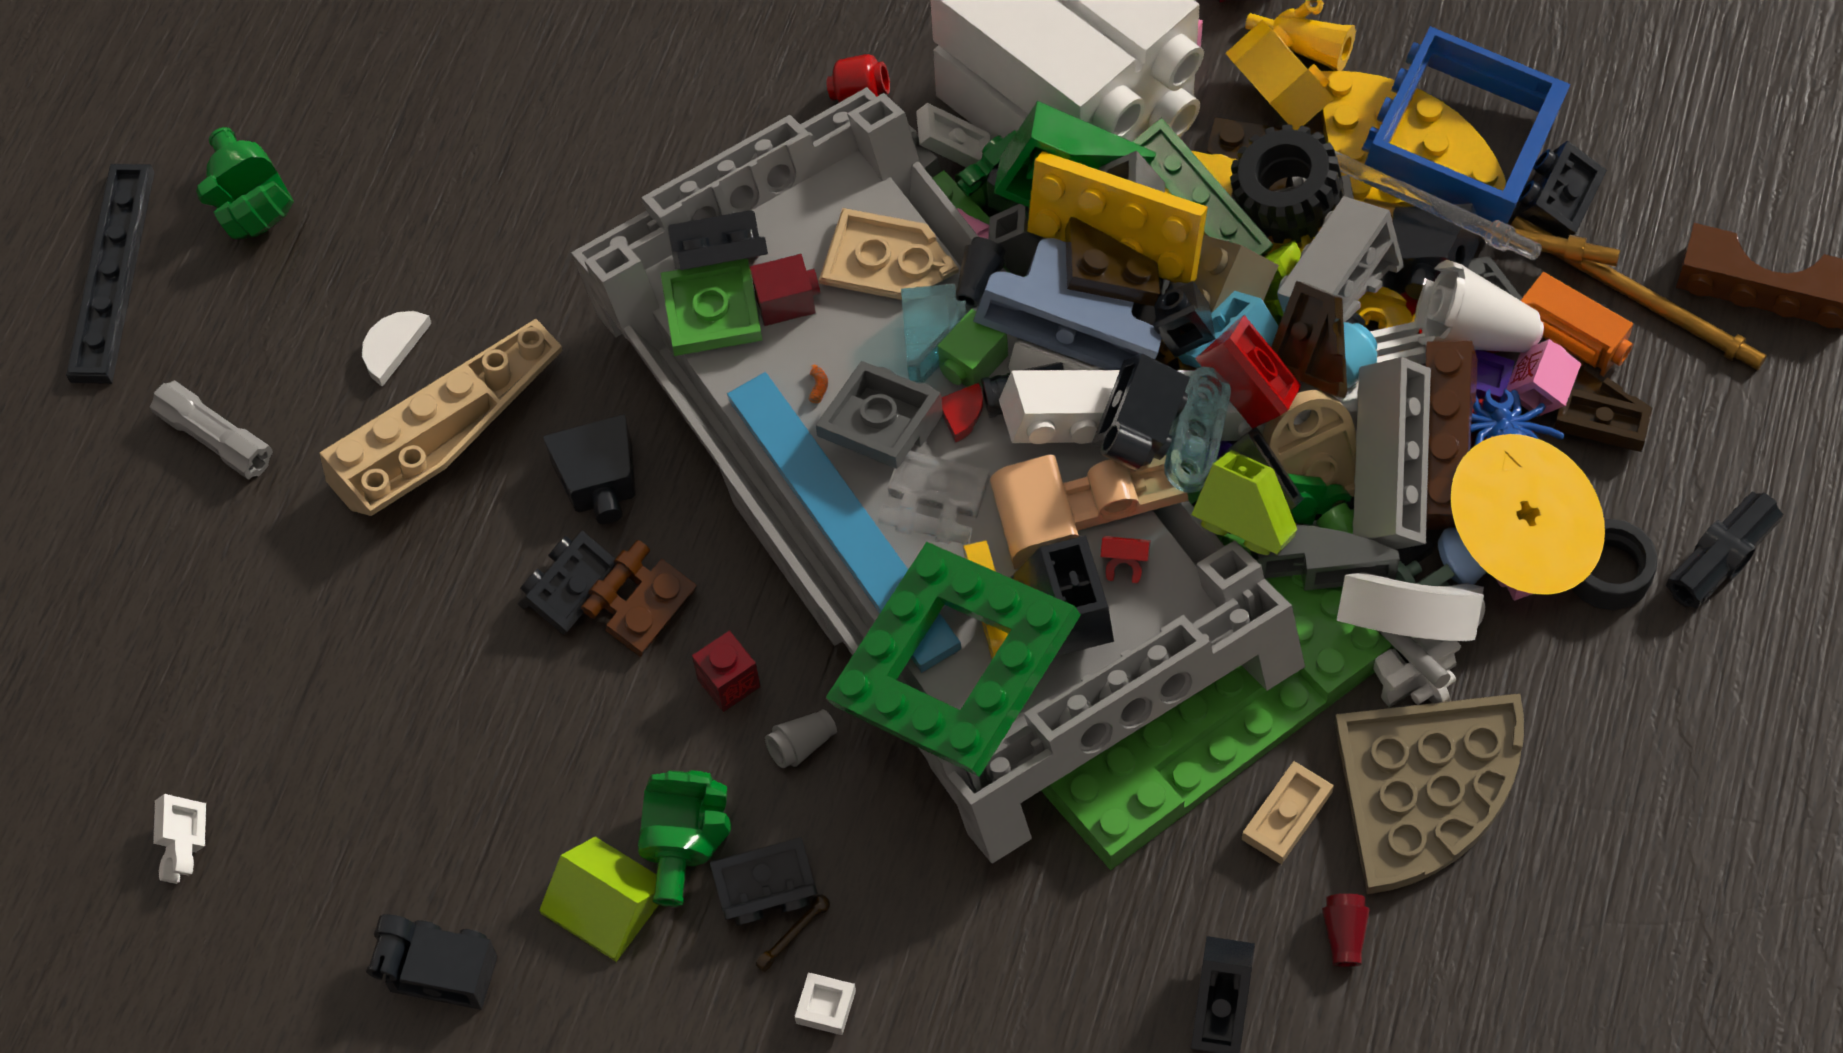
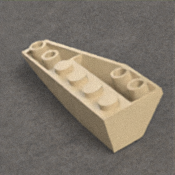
[320,319,562,516]

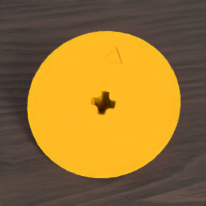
[1451,434,1605,594]

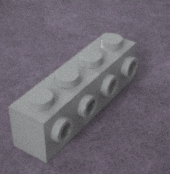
[1353,357,1431,550]

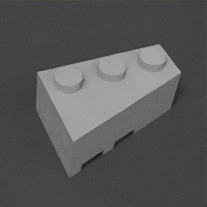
[1277,196,1404,322]

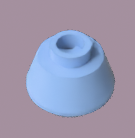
[1438,527,1487,585]

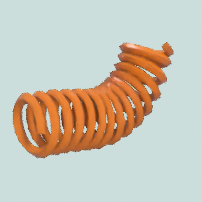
[808,364,828,403]

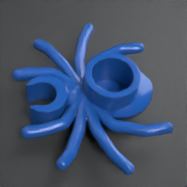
[1471,389,1564,446]

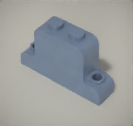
[973,238,1161,370]

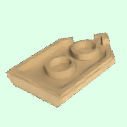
[819,208,959,300]

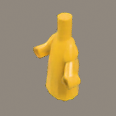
[1245,0,1356,71]

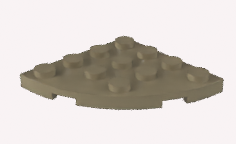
[1334,694,1524,895]

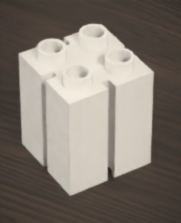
[931,0,1204,142]

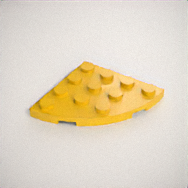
[1320,71,1506,207]

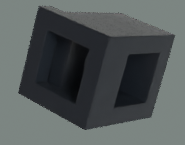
[1153,281,1216,358]

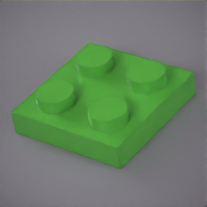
[660,258,763,356]

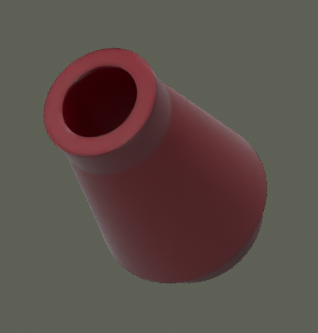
[1322,894,1370,967]

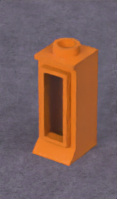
[1520,272,1634,377]

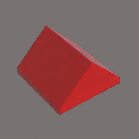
[1195,315,1301,429]

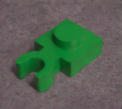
[957,130,1017,197]
[1288,474,1352,525]

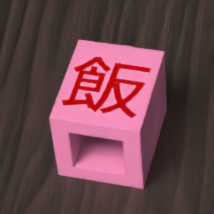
[1506,339,1581,417]

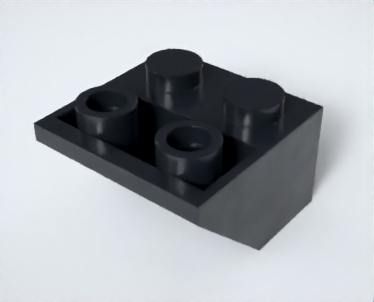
[1010,535,1114,657]

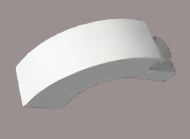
[1336,572,1485,641]

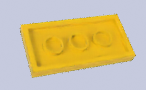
[1027,151,1208,283]

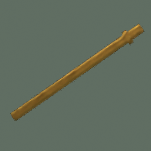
[1510,216,1767,370]

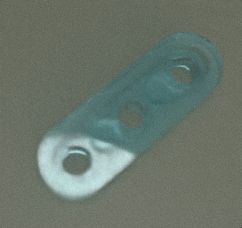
[1164,367,1231,493]

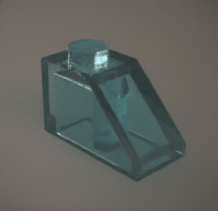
[901,284,967,383]

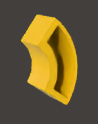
[1225,20,1334,130]

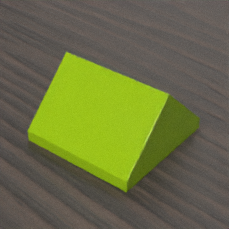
[539,836,658,962]

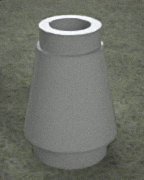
[765,709,837,768]

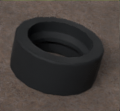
[1571,519,1658,610]

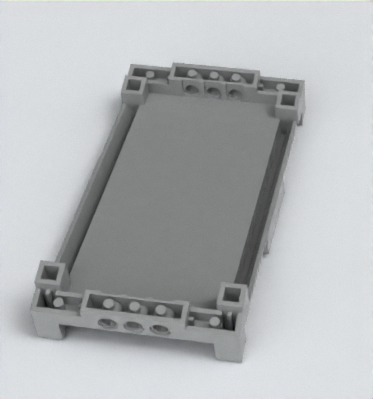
[571,87,1305,863]

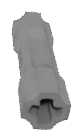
[150,380,273,479]

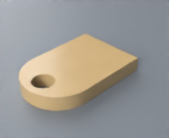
[1263,390,1356,524]

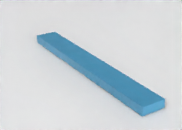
[727,371,961,673]

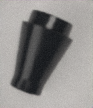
[954,237,1006,307]

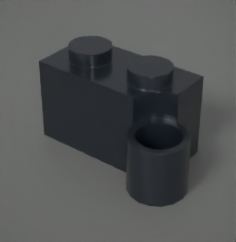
[1092,353,1190,471]

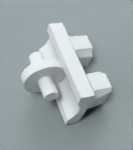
[1373,637,1461,707]

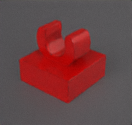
[1100,536,1151,583]

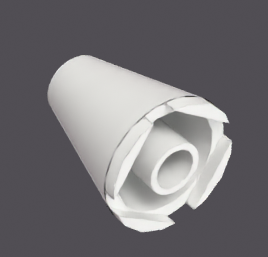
[1414,260,1544,353]

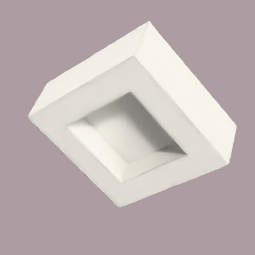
[795,972,856,1035]

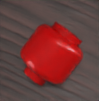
[827,54,890,103]

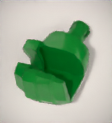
[196,127,294,240]
[638,770,731,907]

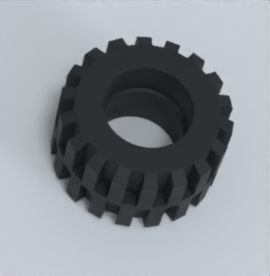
[1230,125,1344,244]

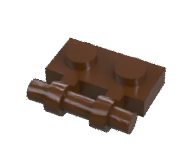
[581,540,697,657]

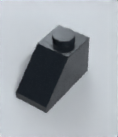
[1191,936,1255,1053]

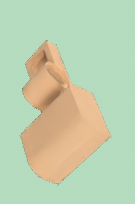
[990,453,1188,570]

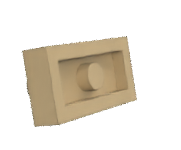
[1242,761,1334,865]

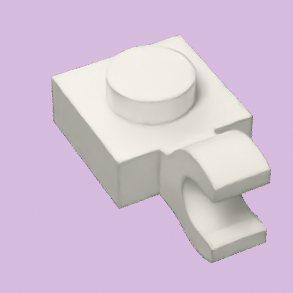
[153,794,206,884]

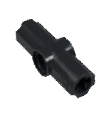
[1666,491,1783,609]

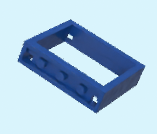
[1362,26,1571,226]

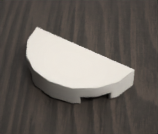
[362,311,432,387]

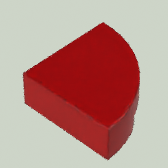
[941,382,983,442]

